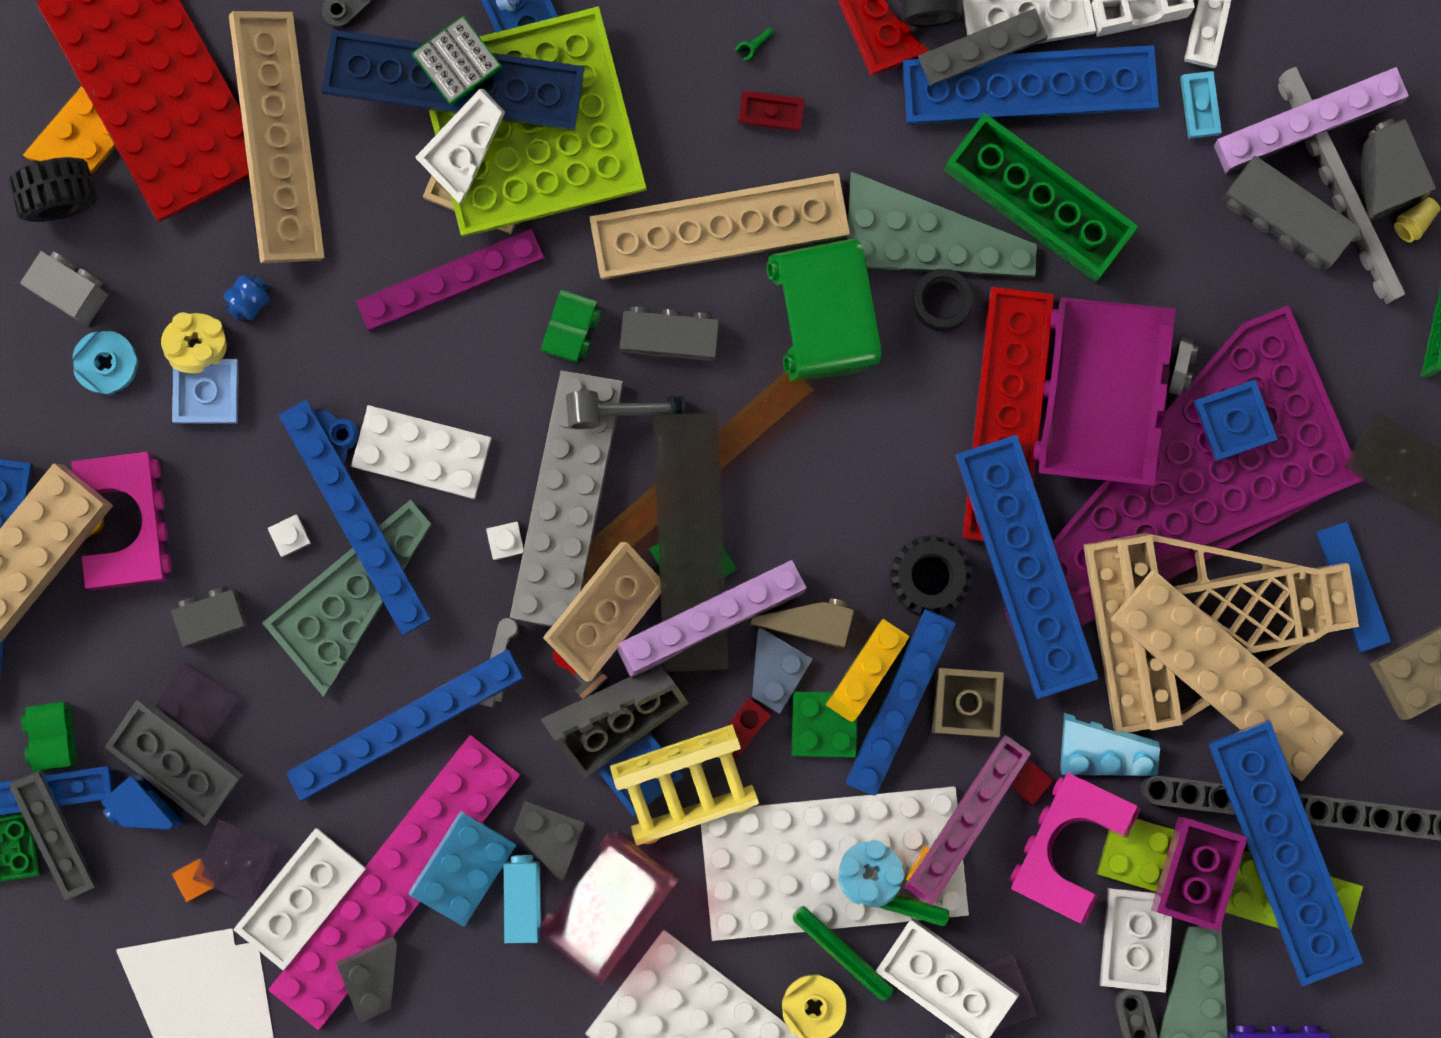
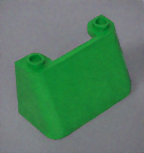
[767,239,881,382]

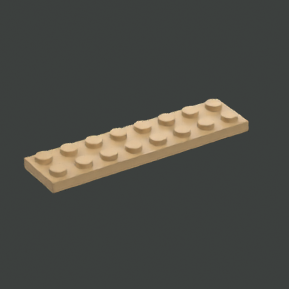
[229,11,325,263]
[589,173,850,280]
[1111,570,1343,782]

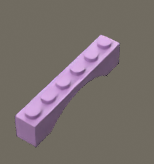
[1214,67,1409,174]
[617,560,806,678]

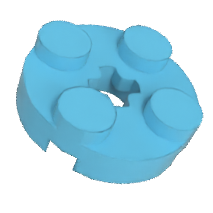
[73,331,139,396]
[838,840,904,907]

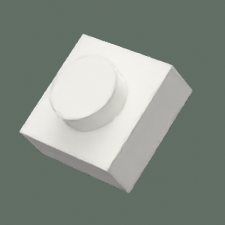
[268,514,311,558]
[486,522,524,560]

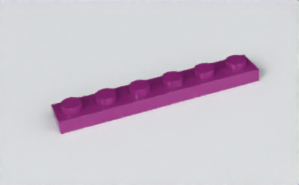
[356,229,545,332]
[905,735,1031,906]

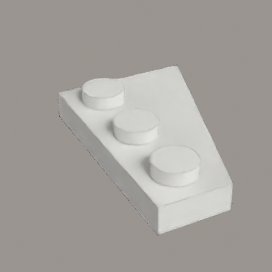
[415,89,505,204]

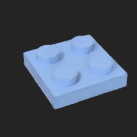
[172,359,239,424]

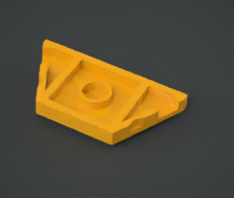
[23,86,115,175]

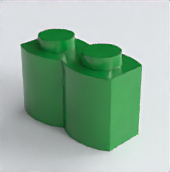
[541,290,602,364]
[21,702,77,771]

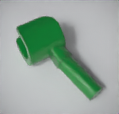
[735,27,774,62]

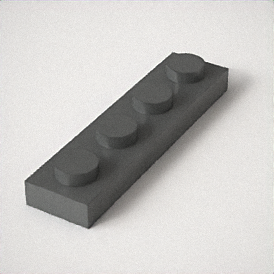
[918,8,1048,87]
[9,770,96,900]

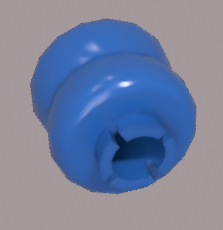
[223,275,270,321]

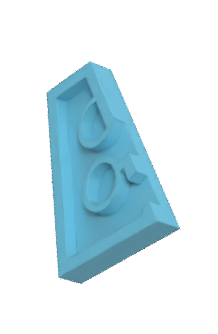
[1060,713,1160,776]

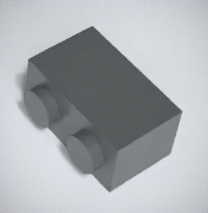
[171,586,249,648]

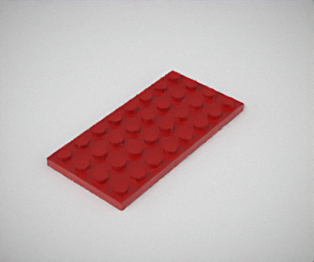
[36,0,249,223]

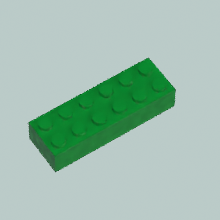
[943,113,1138,283]

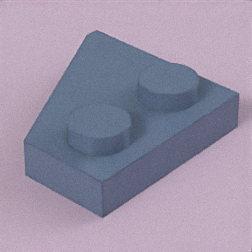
[752,627,812,714]

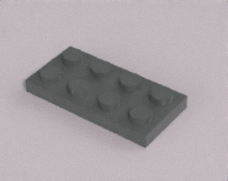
[105,696,243,826]

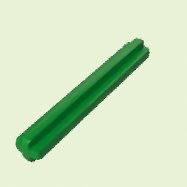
[792,906,894,1001]

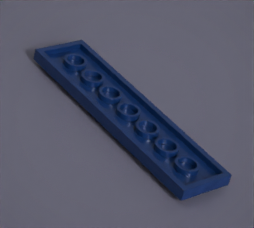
[322,29,585,131]

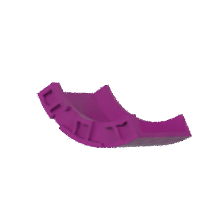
[1034,297,1176,486]

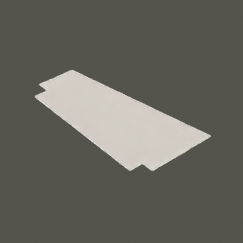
[116,928,274,1038]

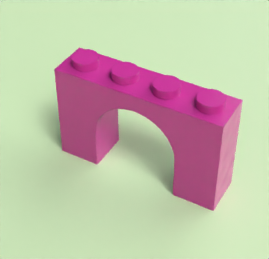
[71,452,172,590]
[1010,772,1141,926]

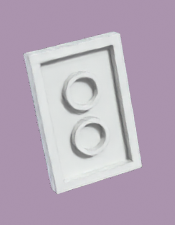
[1099,888,1172,993]

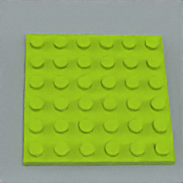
[429,6,647,238]

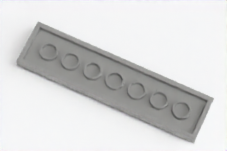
[510,370,624,627]

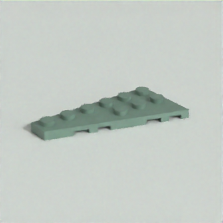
[847,172,1037,278]
[262,500,432,697]
[1157,926,1228,1038]

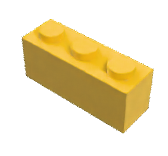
[826,619,910,722]

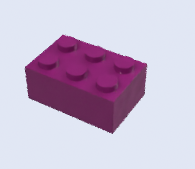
[1151,817,1247,932]

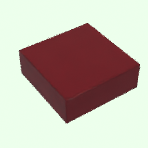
[1010,760,1053,805]

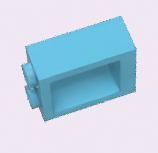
[504,855,541,943]

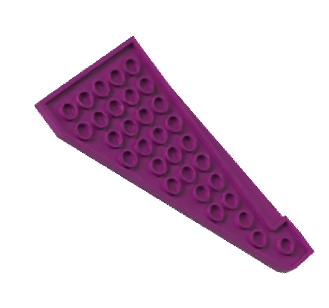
[1004,305,1364,645]

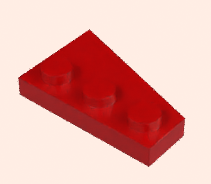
[837,0,929,76]

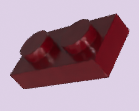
[738,90,805,132]

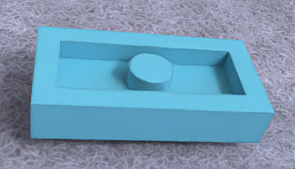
[1180,71,1222,139]

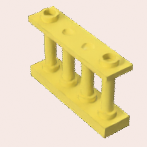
[610,724,759,846]

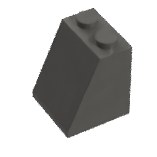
[1361,119,1436,222]

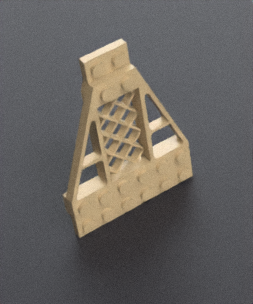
[1083,533,1359,733]

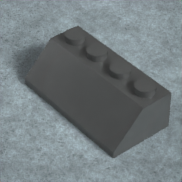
[1222,155,1361,270]

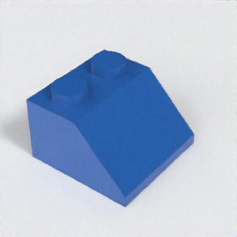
[101,776,185,829]

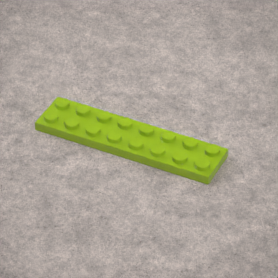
[1096,819,1363,929]

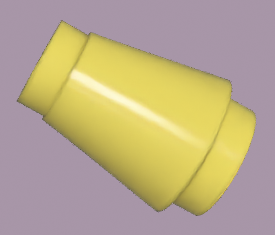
[1394,197,1441,242]

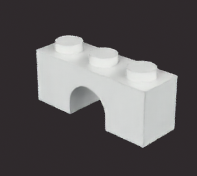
[1091,0,1195,37]

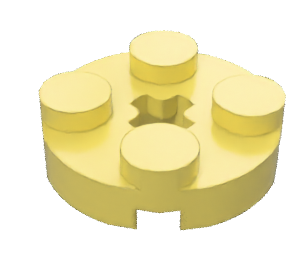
[161,312,227,373]
[782,974,846,1038]

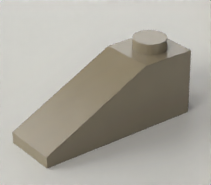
[751,598,854,648]

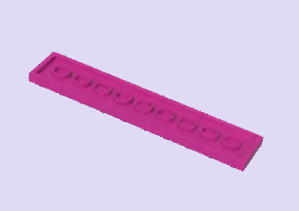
[268,735,521,1030]

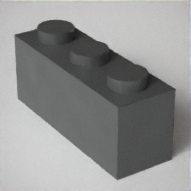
[620,307,719,362]

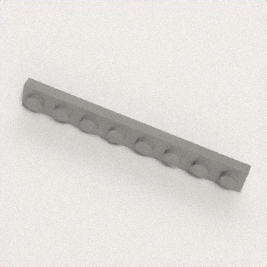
[1278,67,1405,305]

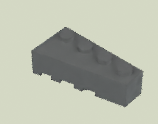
[541,664,689,779]

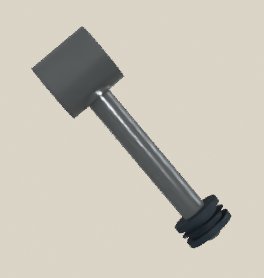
[566,391,686,430]

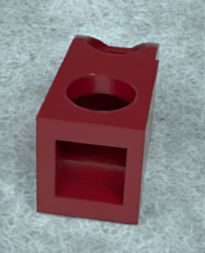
[727,697,773,760]

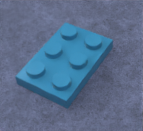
[409,811,516,927]

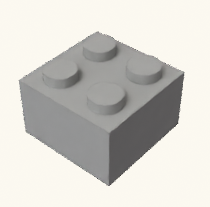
[20,251,108,326]

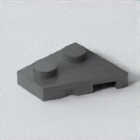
[513,801,585,881]
[335,936,397,1023]

